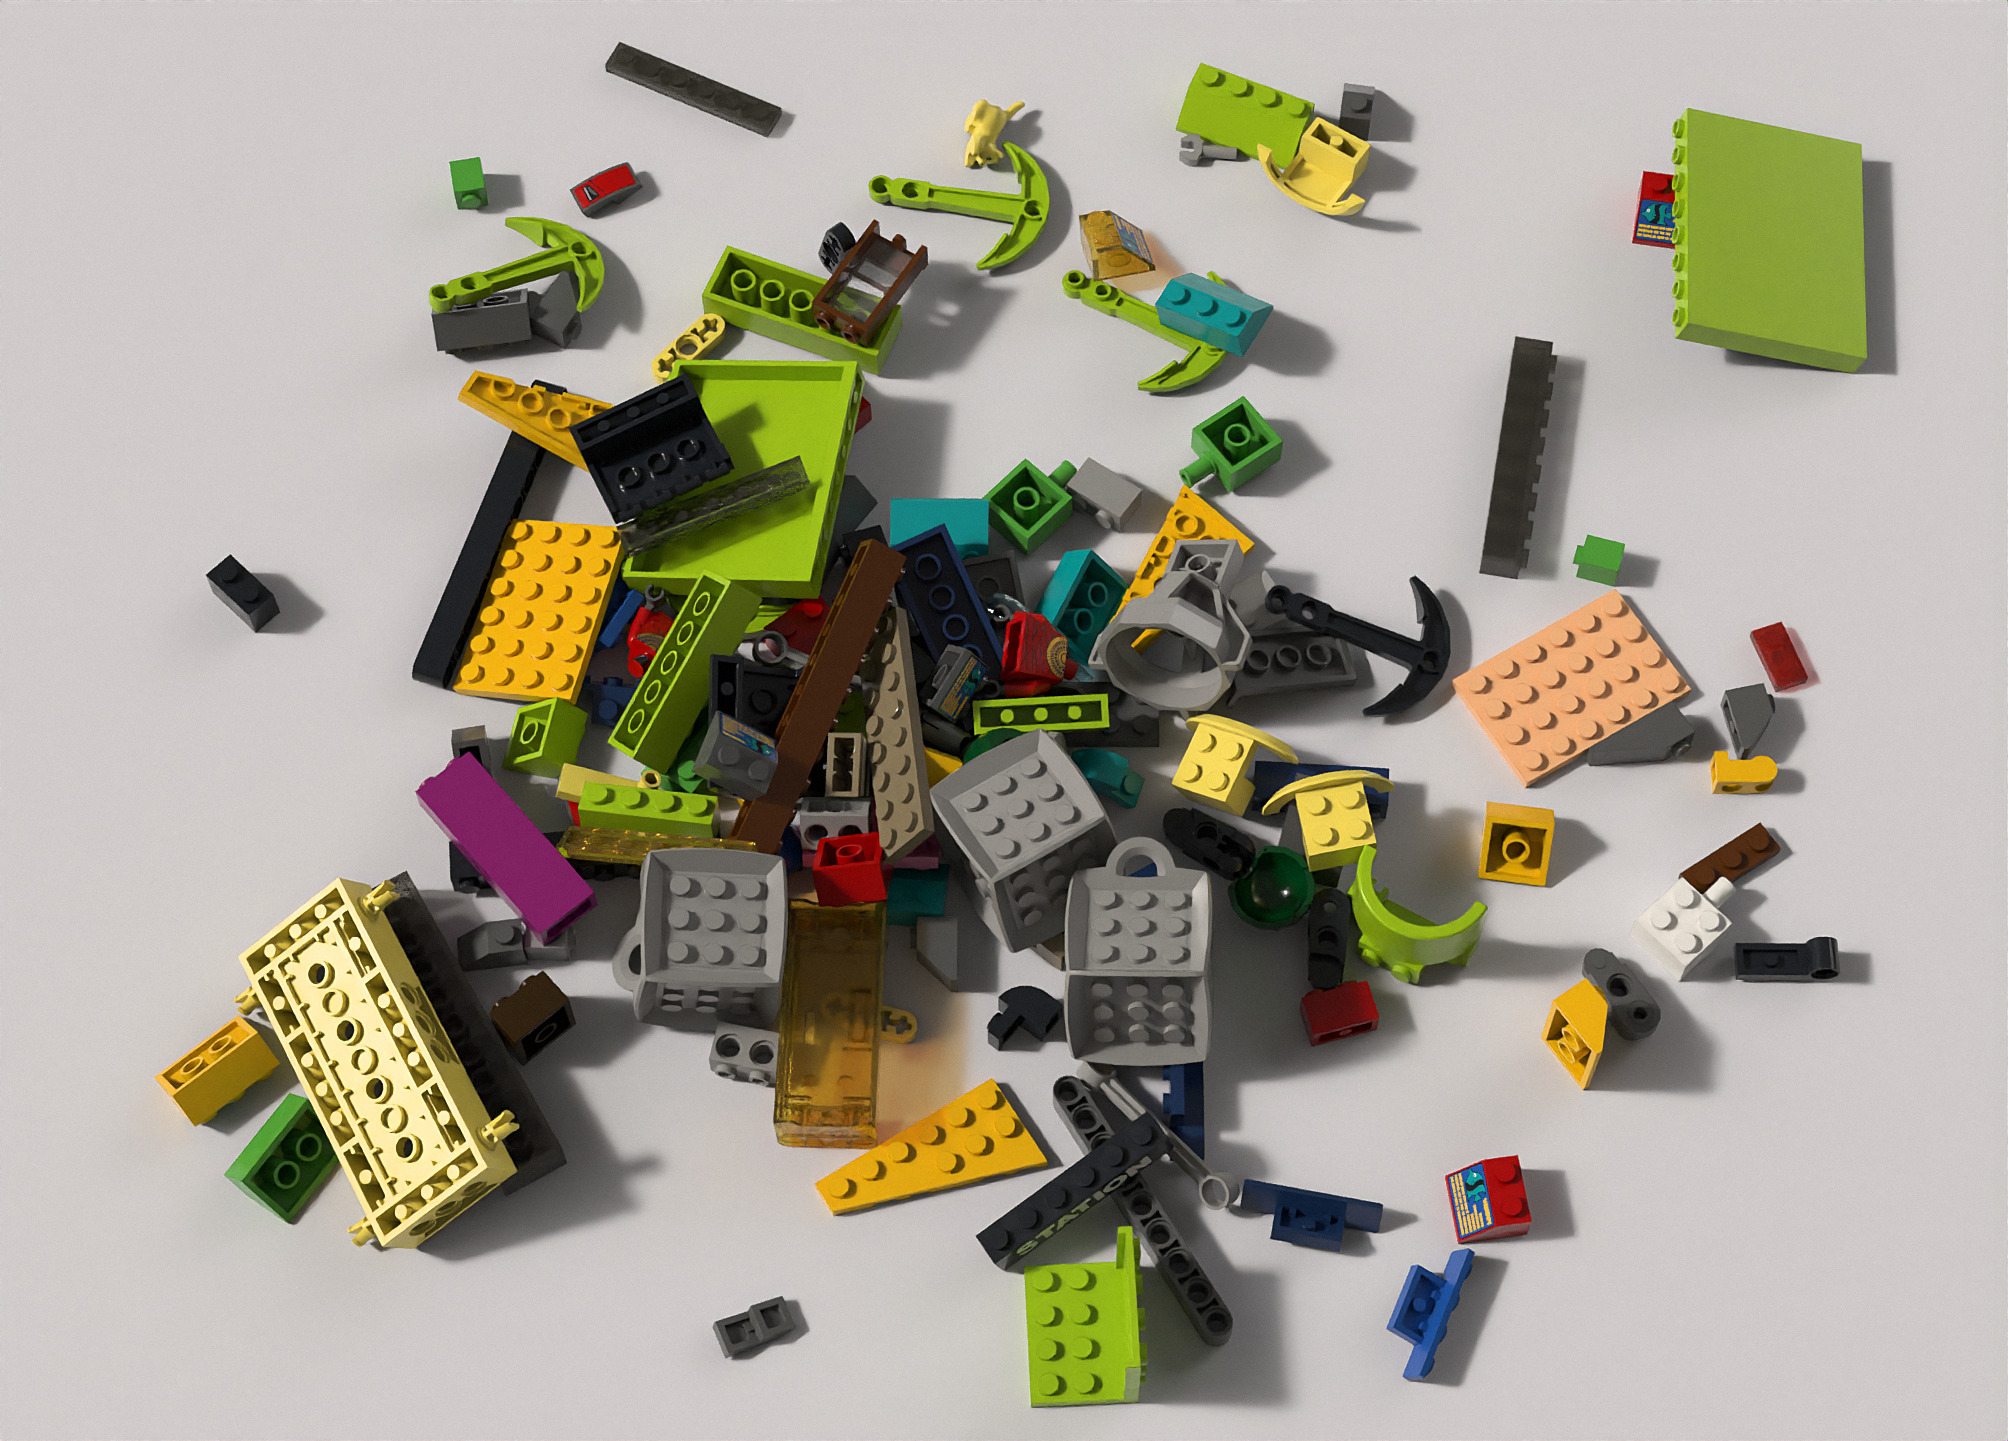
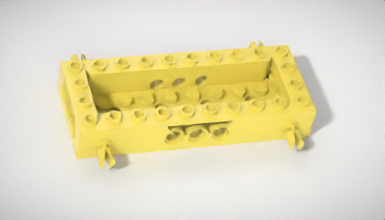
[234,878,520,1249]

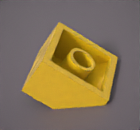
[1478,801,1555,886]

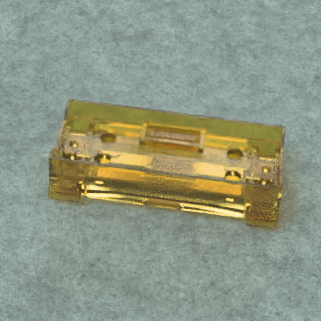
[773,898,890,1149]

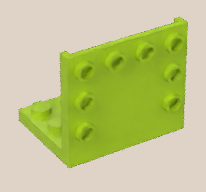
[1024,1226,1148,1408]

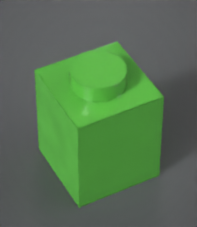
[449,157,489,209]
[1573,534,1625,587]

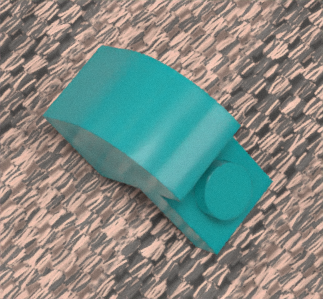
[1071,748,1145,809]

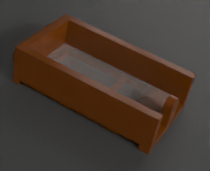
[812,219,928,348]

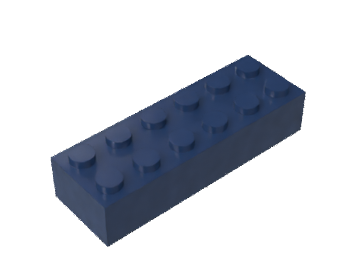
[890,523,1025,733]

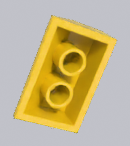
[1541,978,1608,1091]
[154,1015,280,1127]

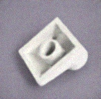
[1228,570,1296,631]

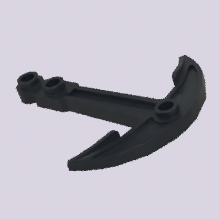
[1265,575,1451,717]

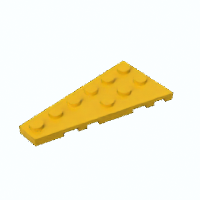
[457,370,613,473]
[1108,484,1255,655]
[815,1078,1048,1216]

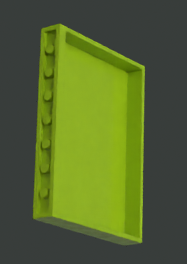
[1672,108,1867,374]
[621,360,865,599]

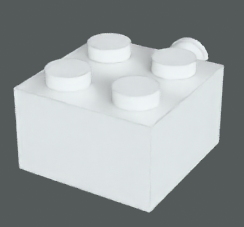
[1630,877,1736,981]

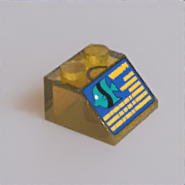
[1079,210,1156,282]

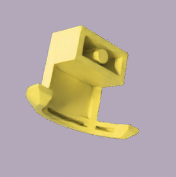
[1257,117,1371,216]
[1171,714,1299,817]
[1262,770,1395,872]

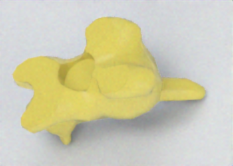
[965,100,1025,167]

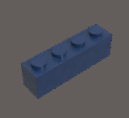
[1252,761,1389,821]

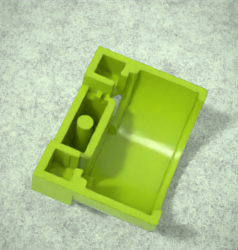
[1347,845,1488,985]

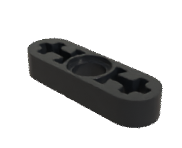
[818,222,856,275]

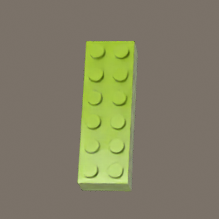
[702,245,903,375]
[607,568,763,776]

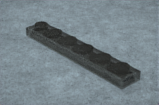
[605,42,782,138]
[616,455,812,559]

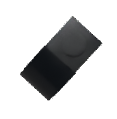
[987,986,1063,1051]

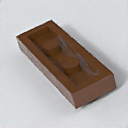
[1678,822,1781,895]

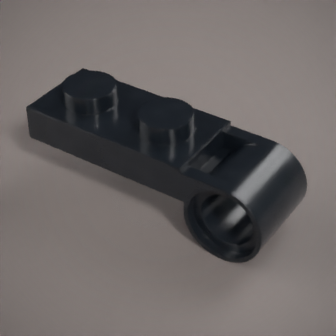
[1734,937,1840,980]

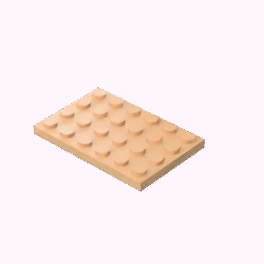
[1451,589,1691,788]

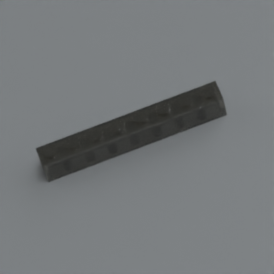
[1479,336,1557,579]

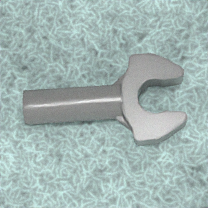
[1179,134,1237,167]

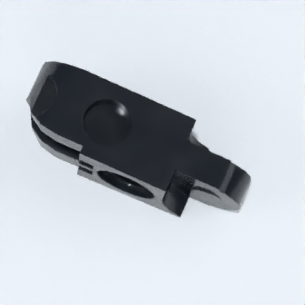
[1162,807,1256,881]
[1307,888,1351,991]

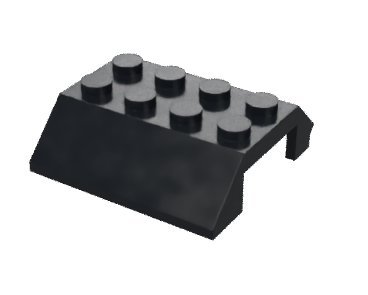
[569,373,735,524]
[707,654,835,803]

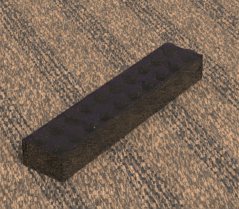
[372,870,567,1197]

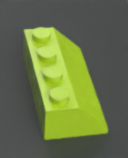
[1176,63,1315,170]

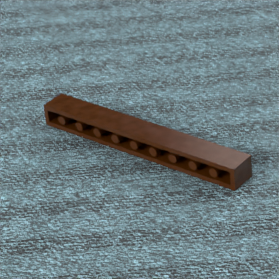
[725,539,907,856]

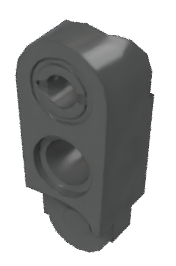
[1582,948,1661,1041]

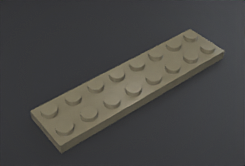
[859,606,935,866]

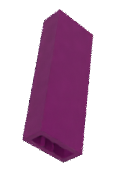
[415,752,598,946]

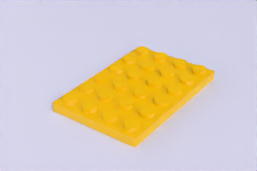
[453,519,630,705]

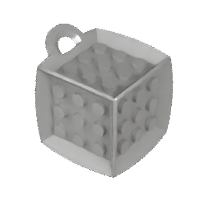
[930,728,1126,953]
[1064,836,1214,1066]
[612,848,788,1030]

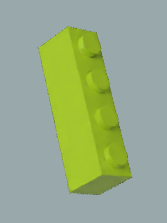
[973,694,1109,738]
[578,781,721,847]

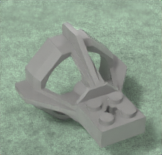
[1088,539,1253,721]

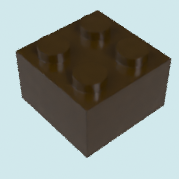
[489,970,576,1066]

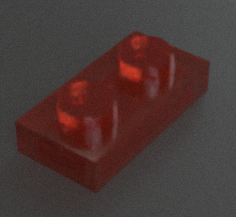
[1749,621,1808,692]

